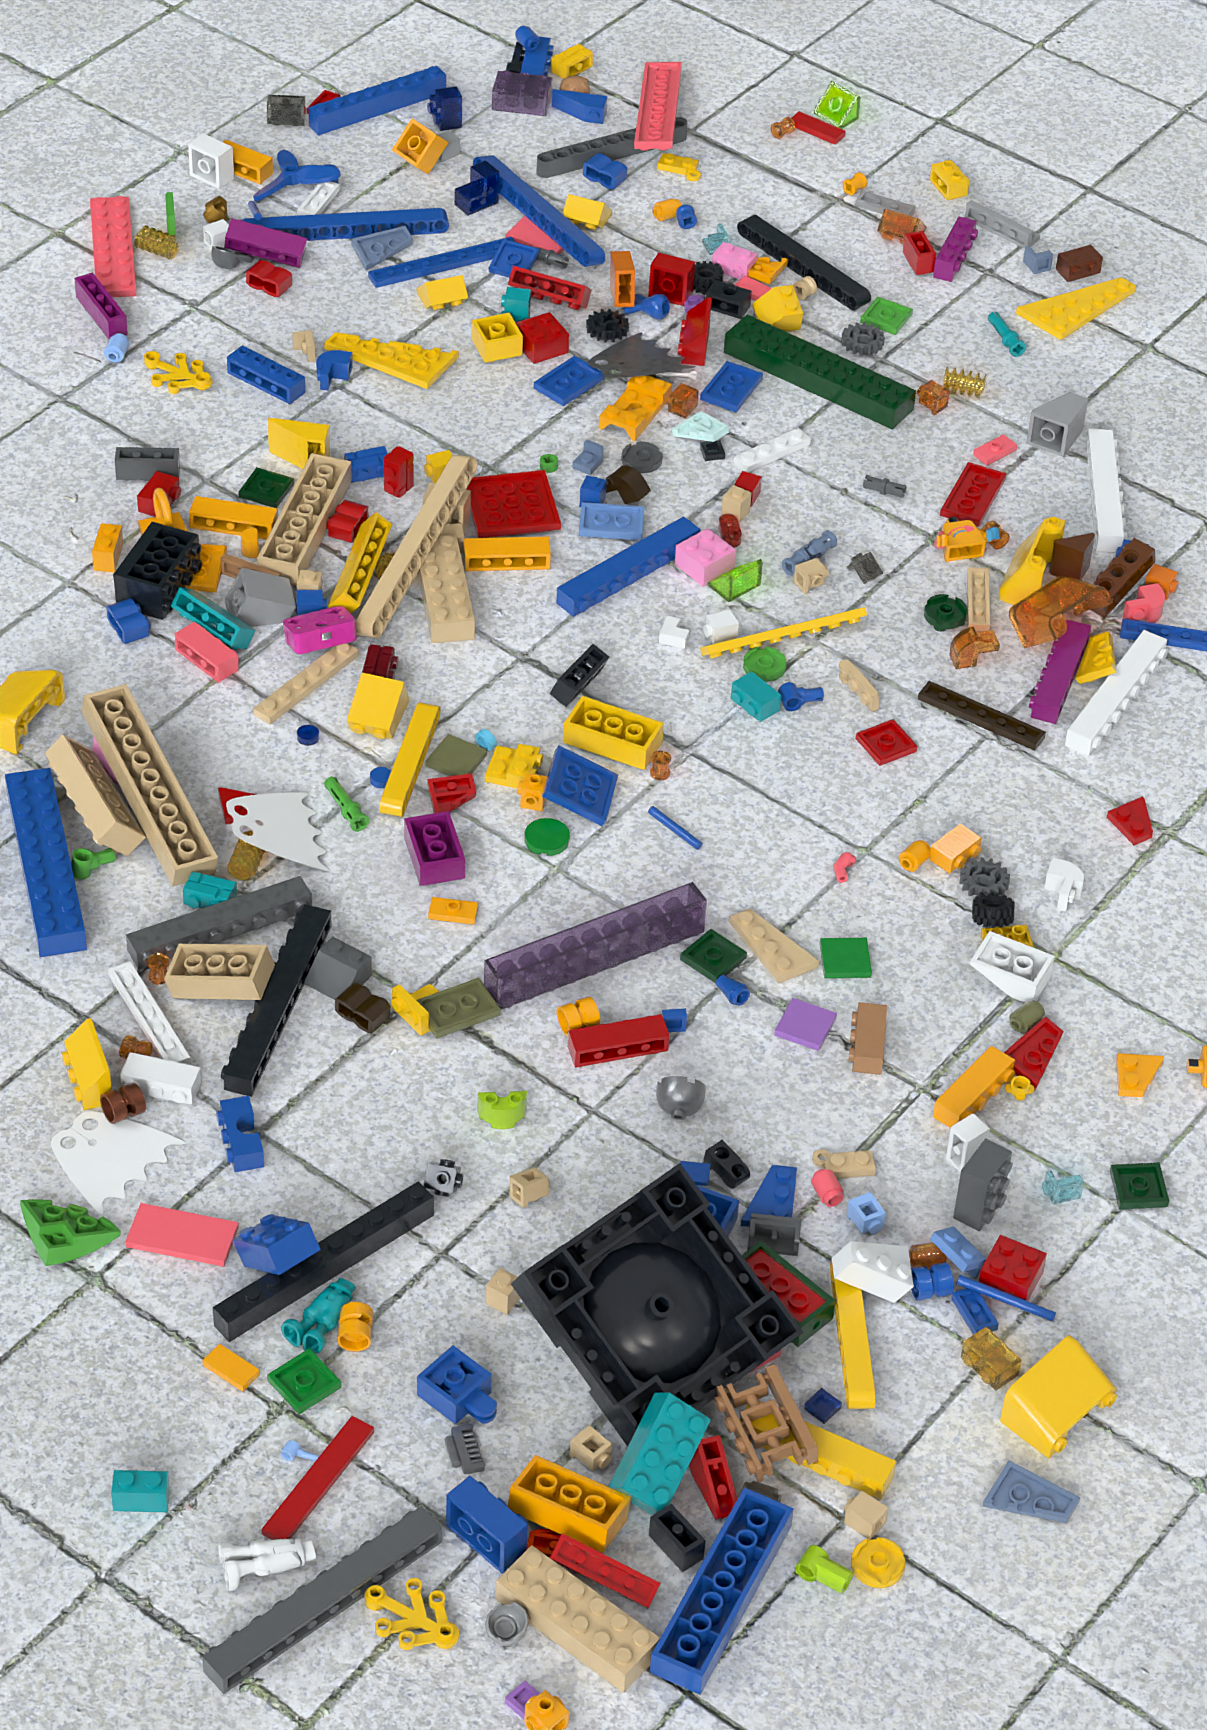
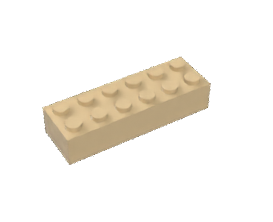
[417,535,475,643]
[45,734,146,856]
[496,1546,660,1693]

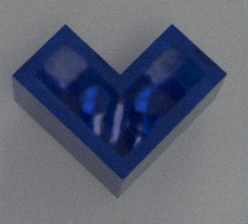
[427,86,462,131]
[454,160,499,216]

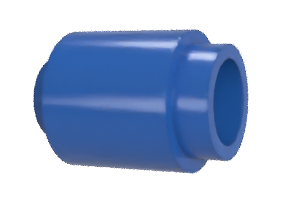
[515,26,540,51]

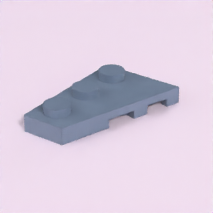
[351,226,413,271]
[983,1460,1080,1523]

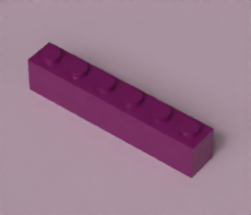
[1029,619,1091,724]

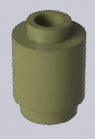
[1009,1000,1045,1033]

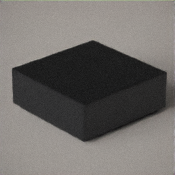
[700,441,725,461]

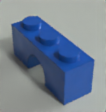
[216,1095,264,1172]

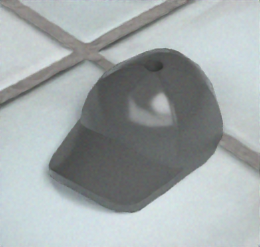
[211,246,253,269]

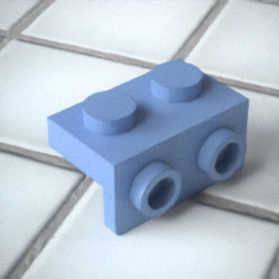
[930,1226,987,1278]

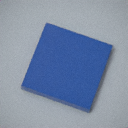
[488,239,540,278]

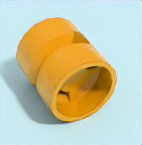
[556,996,600,1036]
[337,1302,374,1352]

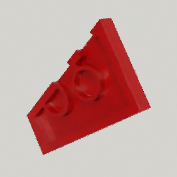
[1004,1017,1064,1090]

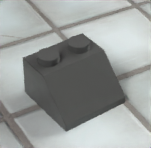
[305,936,372,1000]

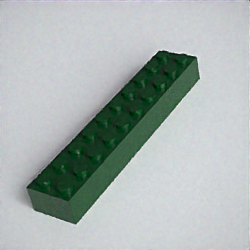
[724,314,916,430]

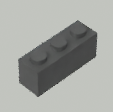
[115,447,180,481]

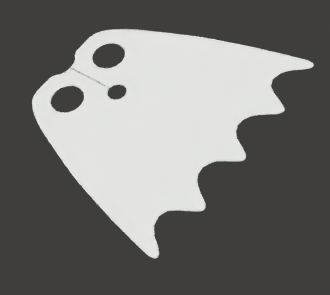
[226,792,330,871]
[51,1111,185,1214]

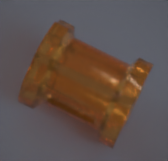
[771,117,795,139]
[650,750,671,781]
[147,953,169,985]

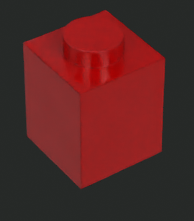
[734,471,762,507]

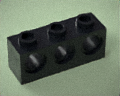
[549,644,610,707]

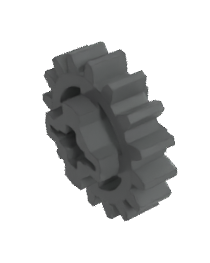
[841,322,885,356]
[959,857,1010,897]

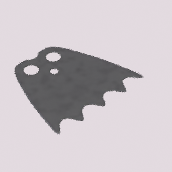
[588,333,696,378]

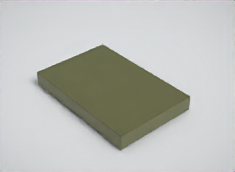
[416,978,501,1039]

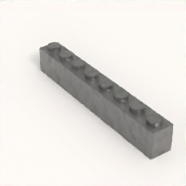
[126,876,312,969]

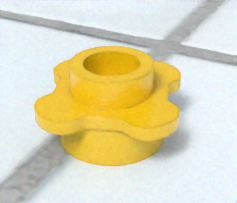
[1005,1076,1034,1101]

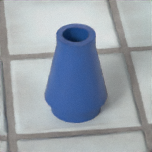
[716,975,750,1006]

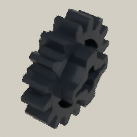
[586,309,629,343]

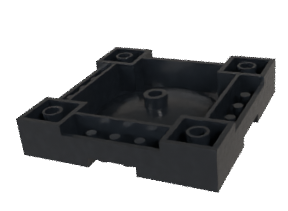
[511,1163,804,1447]

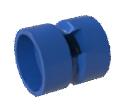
[911,1262,954,1301]

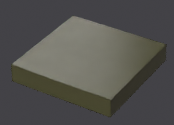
[426,734,487,776]

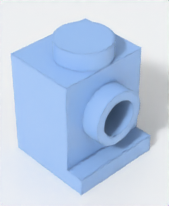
[847,1192,886,1234]

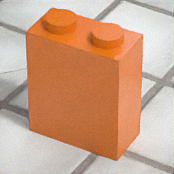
[610,251,635,307]

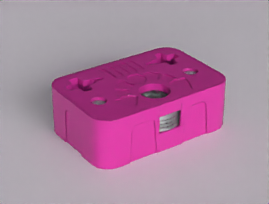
[283,606,357,654]

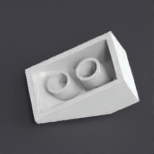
[970,931,1055,1003]

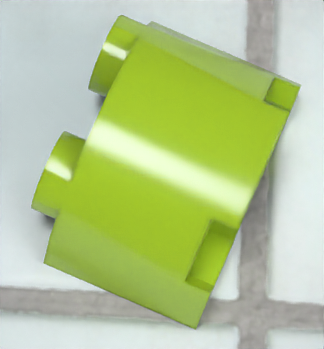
[477,1091,527,1130]

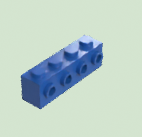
[227,345,306,404]

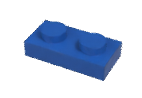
[951,1288,999,1337]

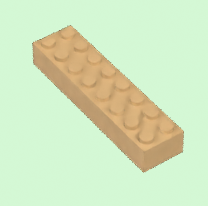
[257,453,352,586]

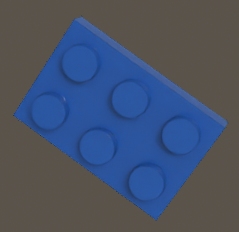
[533,355,604,406]
[700,361,763,413]

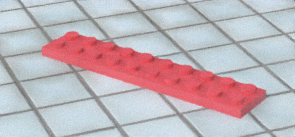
[634,62,682,151]

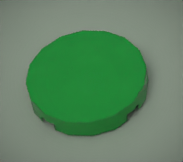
[524,818,570,856]

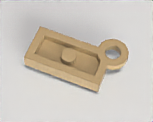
[812,1149,876,1178]

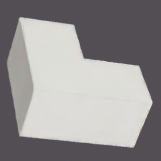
[659,616,689,649]

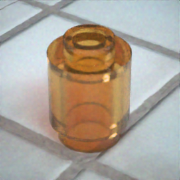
[909,1242,946,1269]

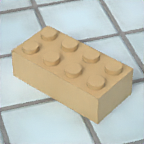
[164,944,275,1000]

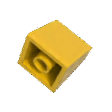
[346,673,410,739]

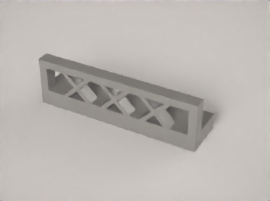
[965,200,1040,249]

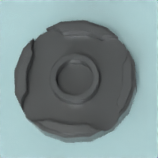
[621,441,663,473]

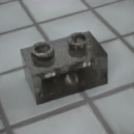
[267,94,306,126]

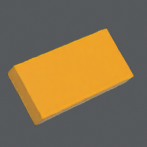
[202,1343,260,1392]

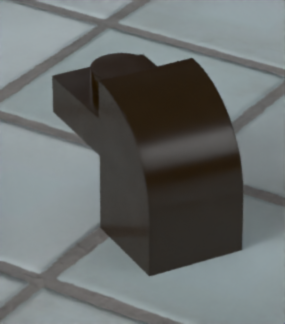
[605,465,651,504]

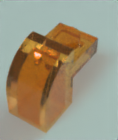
[949,626,1000,669]

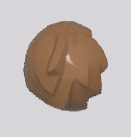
[559,76,590,94]

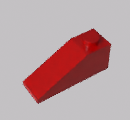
[689,1435,737,1520]

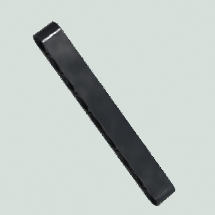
[737,215,871,311]

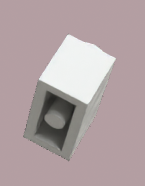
[946,1114,990,1172]

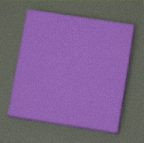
[774,998,837,1051]

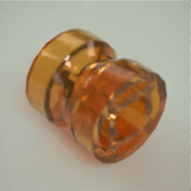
[981,521,1010,550]
[119,1035,152,1059]

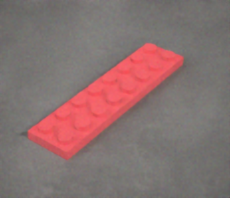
[90,196,136,297]

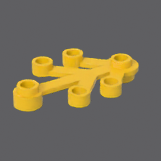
[144,351,213,394]
[365,1578,459,1650]

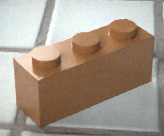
[848,1002,887,1075]

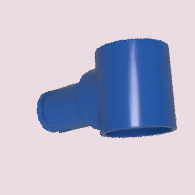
[778,682,824,712]

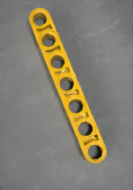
[379,702,441,817]
[830,1261,875,1409]

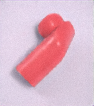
[833,852,856,883]

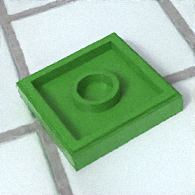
[165,192,176,247]
[860,297,913,335]

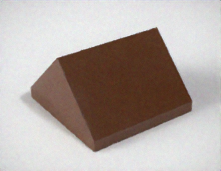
[1049,532,1095,584]

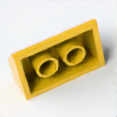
[61,1018,112,1110]

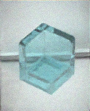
[702,224,729,255]

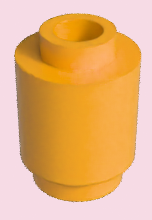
[652,198,682,221]
[899,840,931,872]

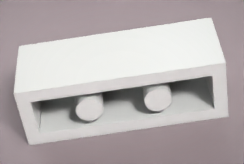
[120,1052,201,1105]

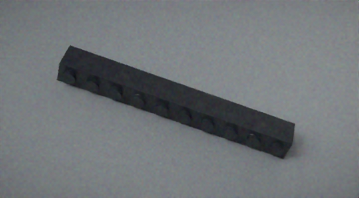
[221,904,332,1097]
[213,1181,434,1342]

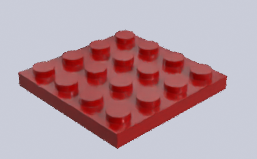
[466,470,561,538]

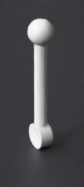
[656,371,698,379]

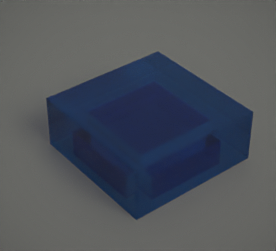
[804,1388,842,1424]

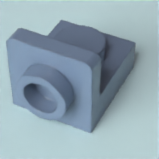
[573,440,604,475]

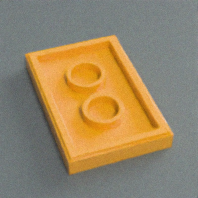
[185,544,227,593]

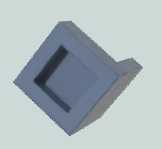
[1023,246,1053,274]

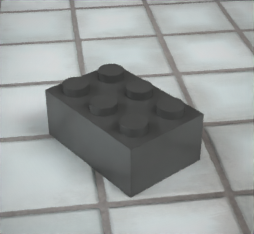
[953,1138,1013,1231]

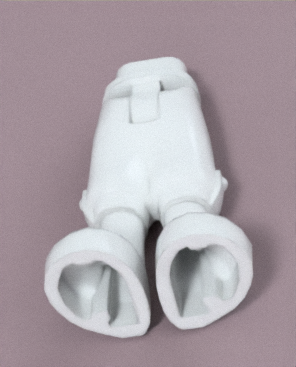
[218,1538,316,1591]

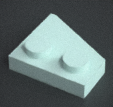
[672,411,729,442]

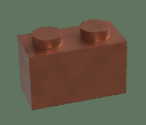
[1056,244,1103,282]

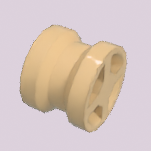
[793,276,817,300]

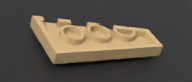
[729,908,819,984]

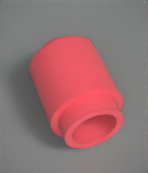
[811,1169,844,1207]

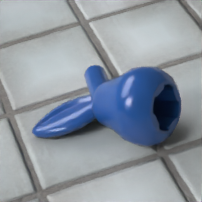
[623,294,670,320]

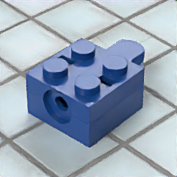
[417,1345,497,1425]

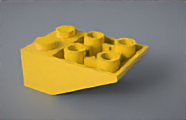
[268,417,330,469]

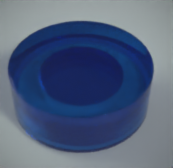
[297,725,319,746]

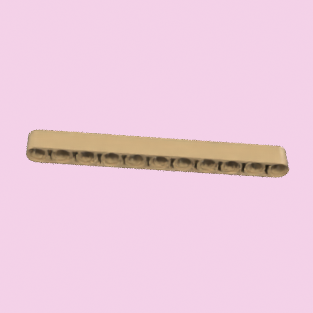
[355,455,477,638]

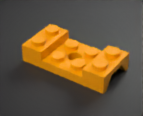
[599,375,672,441]

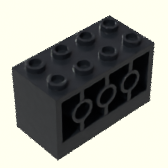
[113,522,203,620]

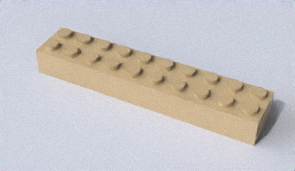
[82,684,218,887]

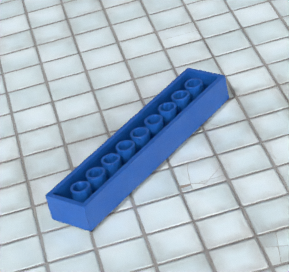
[5,768,87,957]

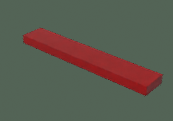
[261,1416,374,1540]

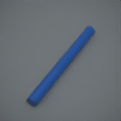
[956,1275,1056,1322]

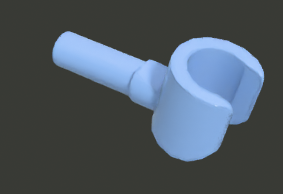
[281,1440,319,1461]

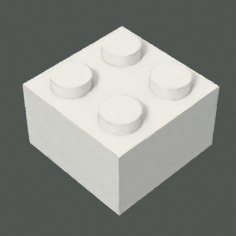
[188,133,234,189]

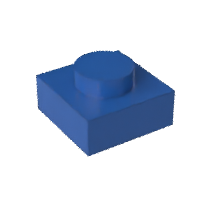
[662,1008,687,1033]

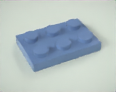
[579,502,644,540]

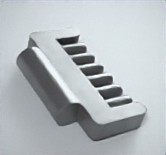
[444,1424,486,1474]

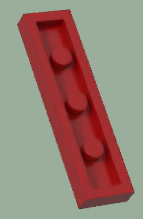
[550,1533,661,1609]

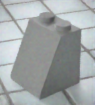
[1026,392,1088,457]
[225,568,297,627]

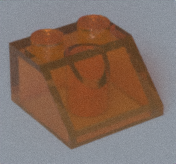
[877,209,927,245]

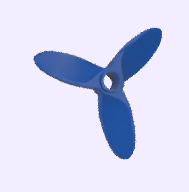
[253,150,341,201]

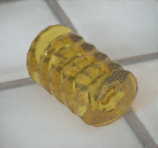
[134,225,178,260]
[943,366,987,399]
[228,831,265,881]

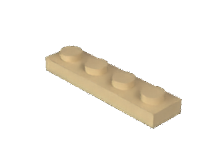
[967,567,990,631]

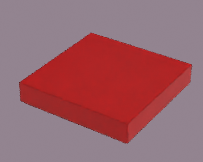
[855,719,918,766]

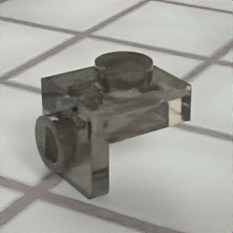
[847,552,883,584]

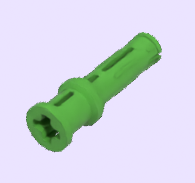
[324,776,370,832]

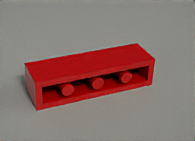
[567,1014,669,1068]

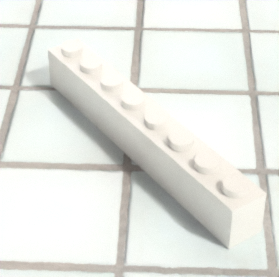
[1086,429,1127,552]
[1065,630,1168,756]

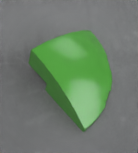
[20,1199,121,1266]

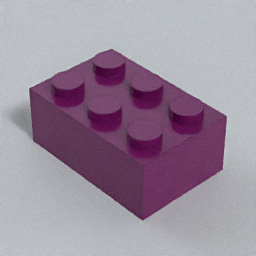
[404,811,465,886]

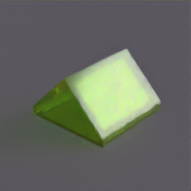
[812,80,861,129]
[707,559,763,602]

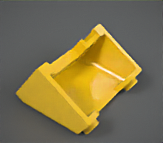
[999,517,1066,611]
[0,669,65,755]
[1000,1335,1117,1459]

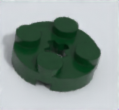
[924,594,967,632]

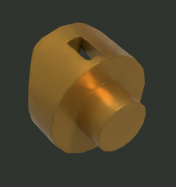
[203,195,231,224]

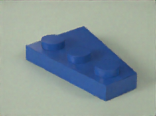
[740,1165,797,1227]

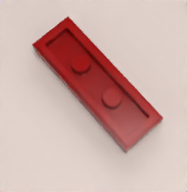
[789,111,846,145]

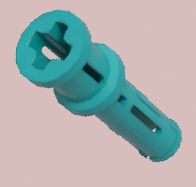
[988,311,1026,357]

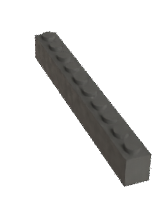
[202,1506,442,1694]

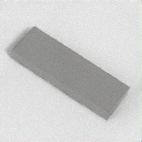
[855,191,916,222]

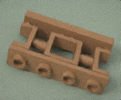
[714,1364,818,1482]

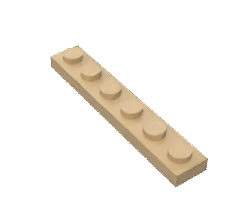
[253,643,359,724]

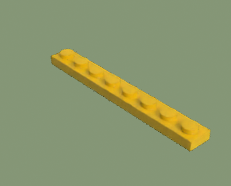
[700,607,867,658]

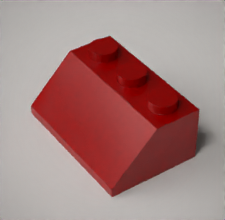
[677,297,712,366]

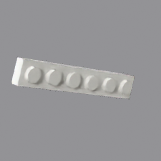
[108,961,191,1065]

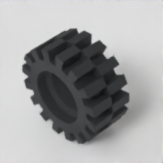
[693,261,724,295]
[972,893,1015,928]

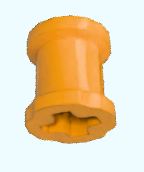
[843,172,868,196]

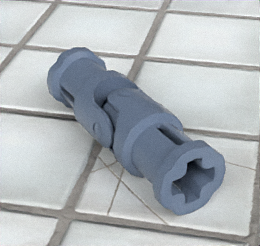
[782,530,837,576]

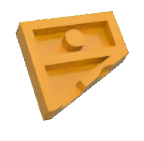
[748,257,788,284]
[1116,1053,1164,1097]

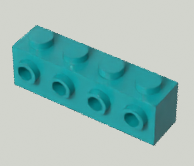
[171,587,256,650]

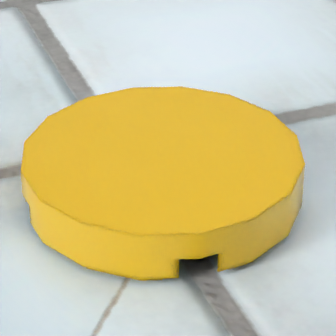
[851,1537,906,1588]

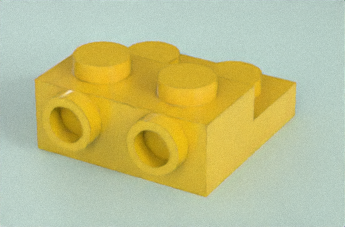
[485,743,543,789]

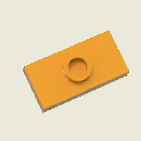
[428,897,478,925]

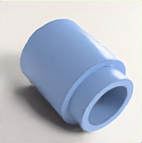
[104,333,129,363]

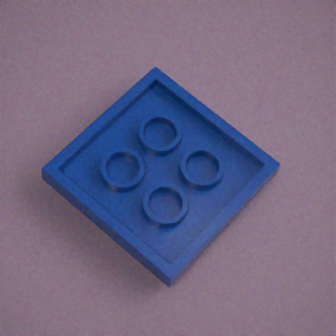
[542,745,618,826]

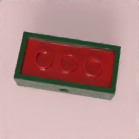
[742,1240,836,1347]

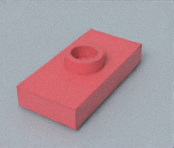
[973,434,1017,465]

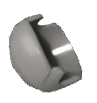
[485,1602,528,1646]

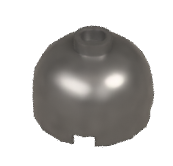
[656,1076,706,1120]

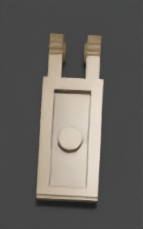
[839,659,879,712]

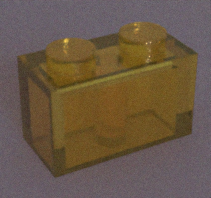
[961,1327,1022,1391]

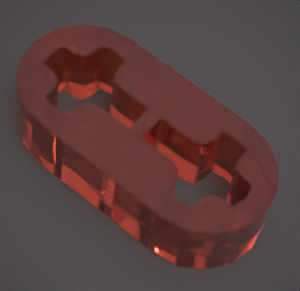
[718,514,742,547]

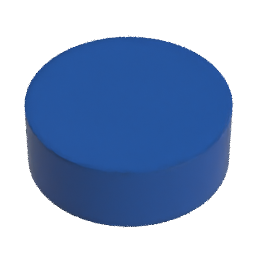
[370,767,391,788]

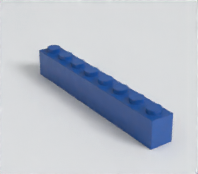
[308,66,446,136]
[556,516,701,617]

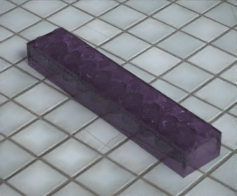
[484,882,707,1010]

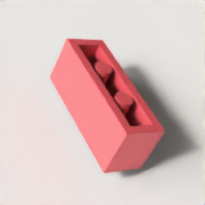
[174,622,239,683]

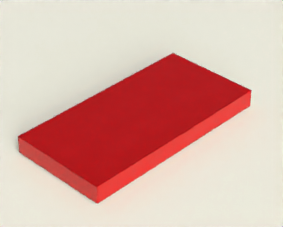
[940,462,1007,527]

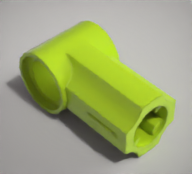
[795,1545,854,1594]

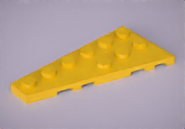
[1016,277,1136,340]
[324,332,459,389]

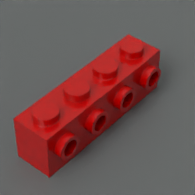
[507,266,592,310]

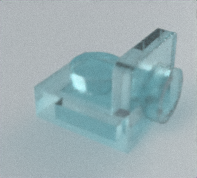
[1042,1170,1084,1205]

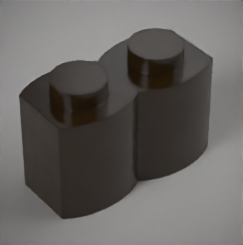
[335,983,391,1034]

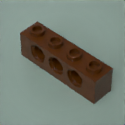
[1083,538,1155,618]

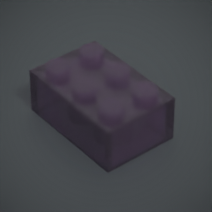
[492,71,553,117]

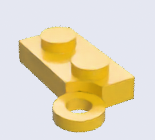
[657,153,701,181]

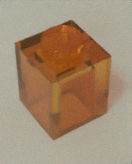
[668,383,699,418]

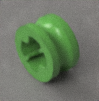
[540,454,558,473]

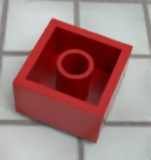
[648,252,695,306]
[516,312,569,364]
[979,1234,1047,1301]

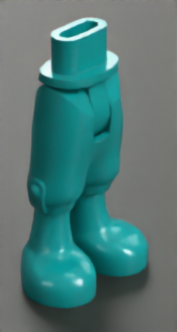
[281,1278,356,1354]

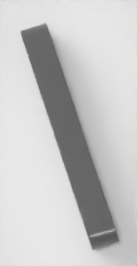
[536,117,687,178]

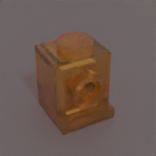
[917,380,950,415]

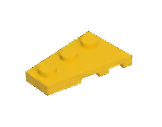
[1075,631,1116,684]

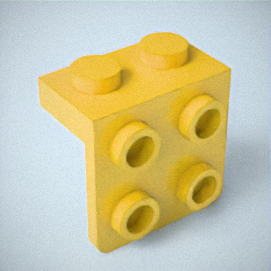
[391,984,439,1036]

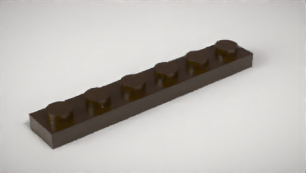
[918,681,1046,751]

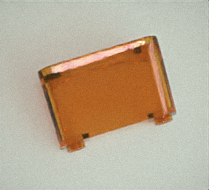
[1009,575,1114,649]

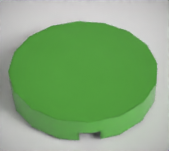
[743,647,787,682]

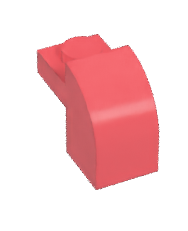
[1123,583,1165,623]

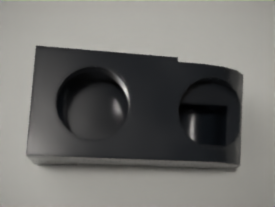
[703,1140,750,1189]

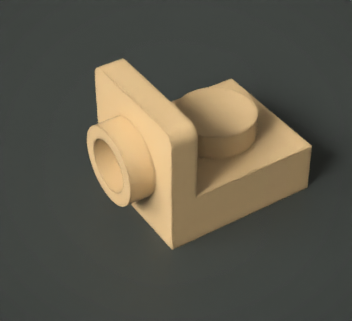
[292,330,316,362]

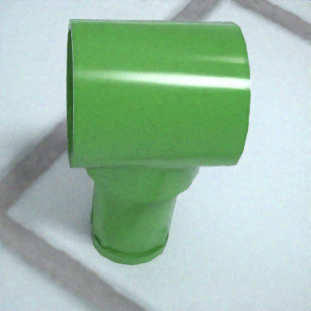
[71,848,116,879]

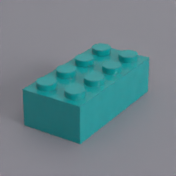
[608,1392,711,1515]

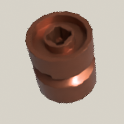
[100,1082,146,1124]

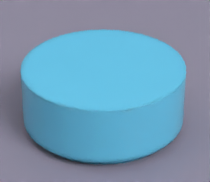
[475,729,497,751]

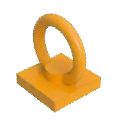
[138,488,187,534]

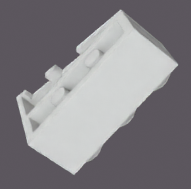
[832,1241,914,1303]

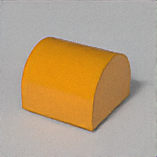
[241,528,259,558]

